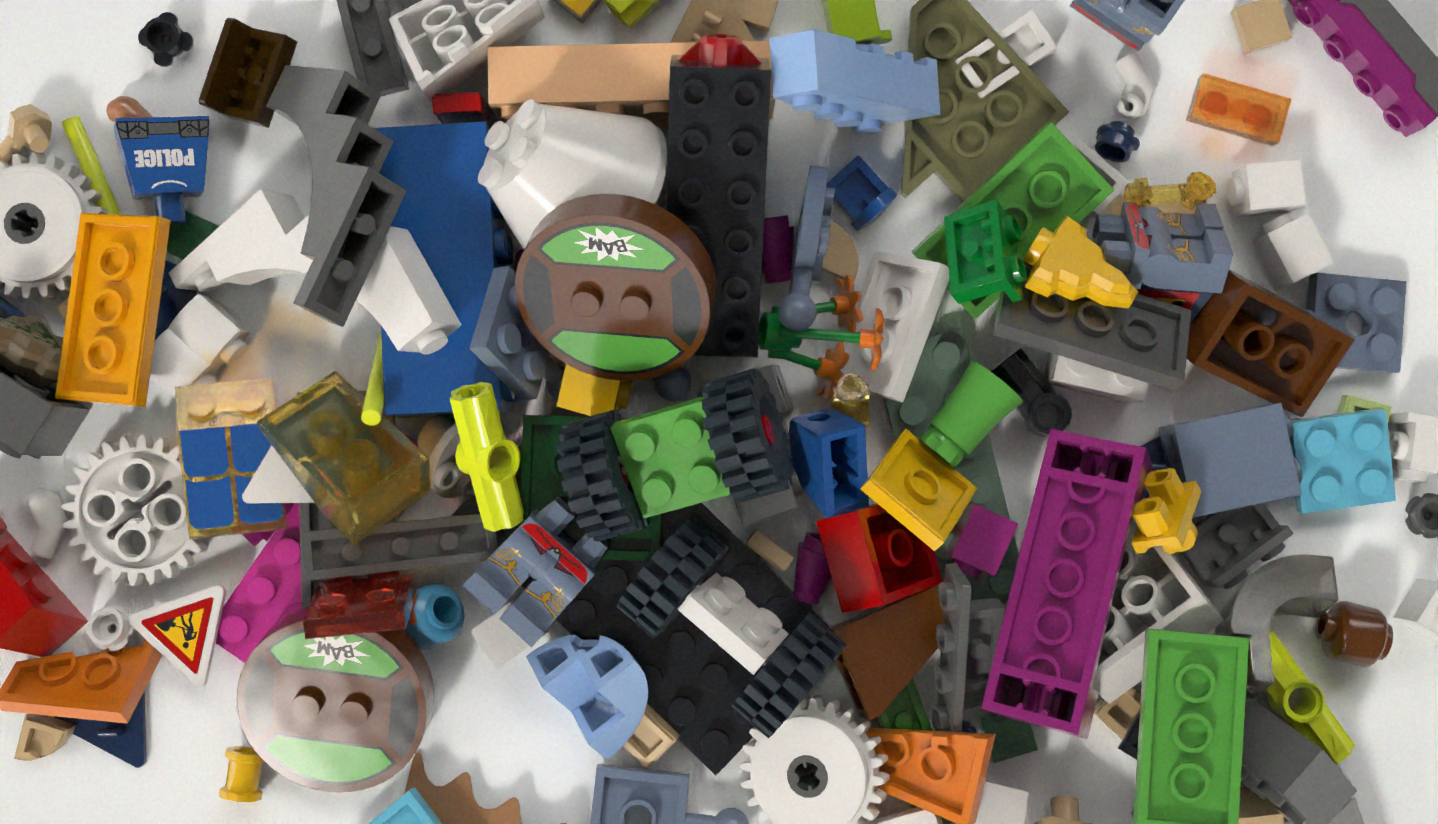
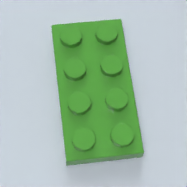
[911,121,1114,320]
[1133,628,1249,824]

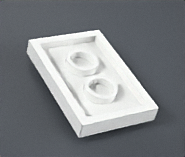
[837,251,949,403]

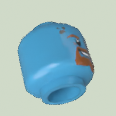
[398,584,465,650]

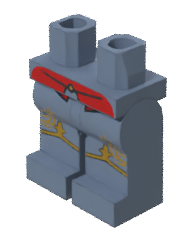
[1070,0,1185,52]
[1092,202,1233,293]
[462,497,610,648]

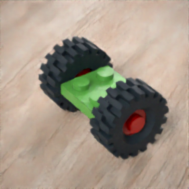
[557,368,793,542]

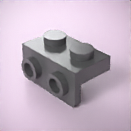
[1181,503,1294,589]

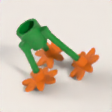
[758,275,885,399]

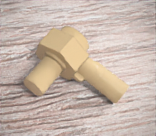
[0,104,52,164]

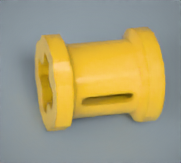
[219,746,265,802]

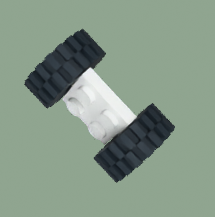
[617,515,847,739]

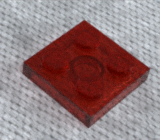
[302,571,416,639]

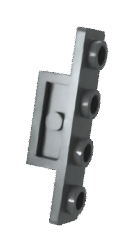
[932,563,1005,732]

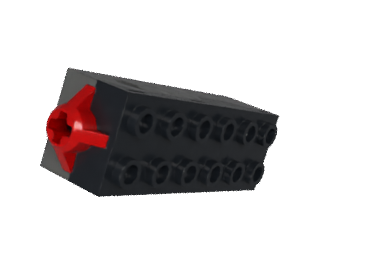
[666,34,771,358]

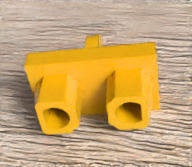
[1131,468,1202,554]

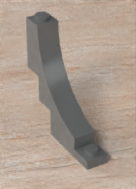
[266,65,406,327]

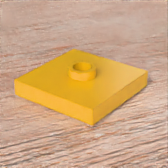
[860,428,978,551]

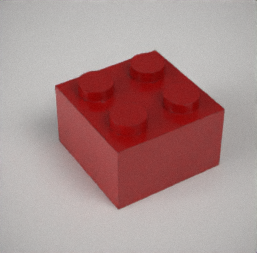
[816,502,942,613]

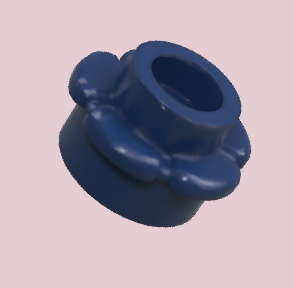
[1095,121,1140,162]

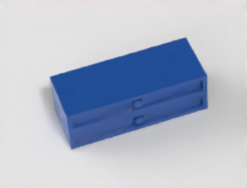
[374,121,520,419]

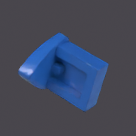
[826,155,898,231]

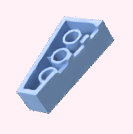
[769,29,941,134]

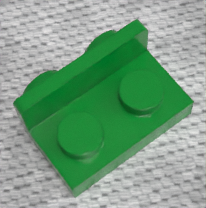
[944,199,1027,304]

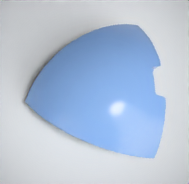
[526,635,648,760]

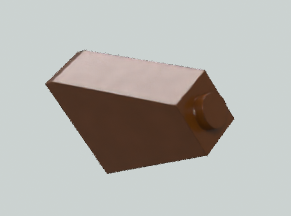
[829,586,943,720]

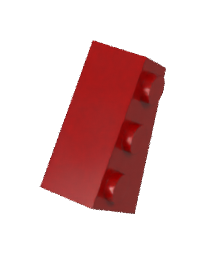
[0,517,88,657]

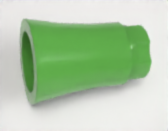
[919,360,1023,468]

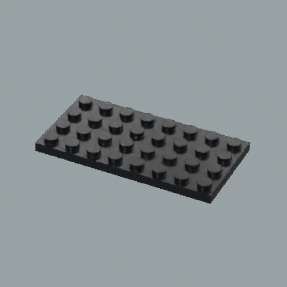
[451,407,830,776]

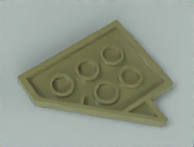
[901,0,1069,203]

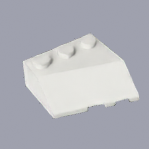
[388,0,545,102]
[1092,517,1225,704]

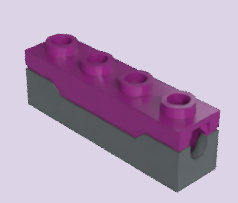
[1288,0,1438,137]

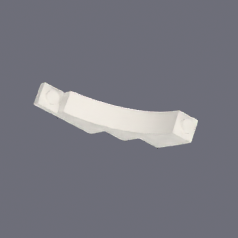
[169,189,461,355]

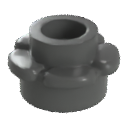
[1405,493,1438,539]

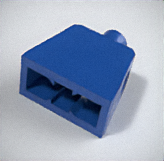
[788,408,869,518]

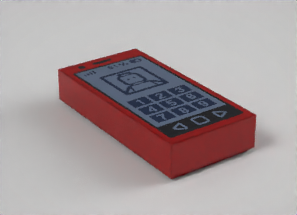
[432,92,494,128]

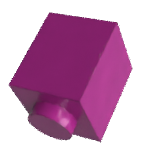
[945,503,1018,580]

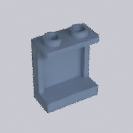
[1158,403,1302,517]

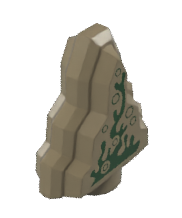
[0,315,63,387]

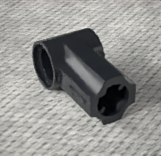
[991,348,1072,437]

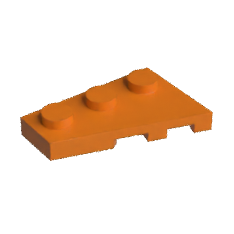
[0,638,162,724]
[865,727,996,824]

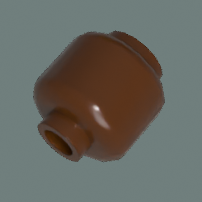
[1315,601,1393,667]

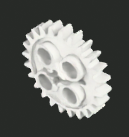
[61,435,216,586]

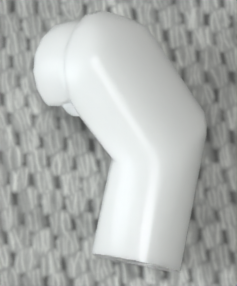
[1115,51,1155,121]
[26,488,69,559]

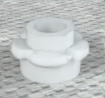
[87,605,135,651]

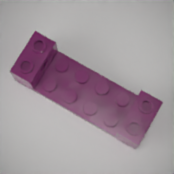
[981,429,1153,739]

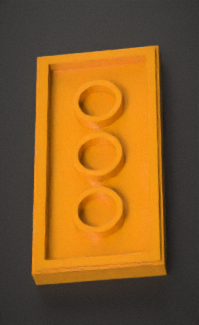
[55,213,171,407]

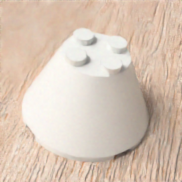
[478,99,668,249]

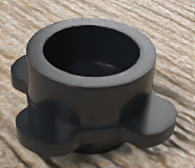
[138,12,194,67]

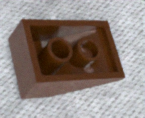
[1187,269,1355,418]

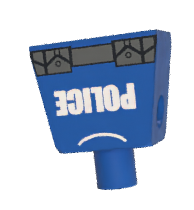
[114,116,210,225]

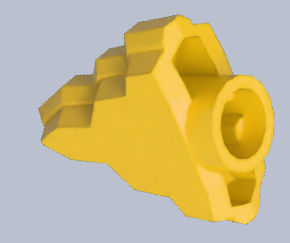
[1023,216,1138,308]

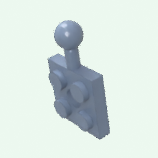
[778,165,835,332]
[469,266,565,402]
[1257,272,1407,374]
[590,764,749,824]

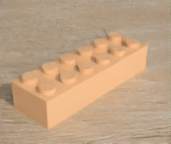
[487,41,776,128]

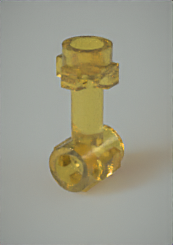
[1124,172,1217,211]
[830,374,870,427]

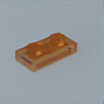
[1186,73,1292,146]

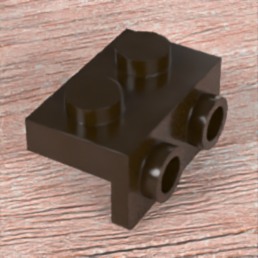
[198,17,298,128]

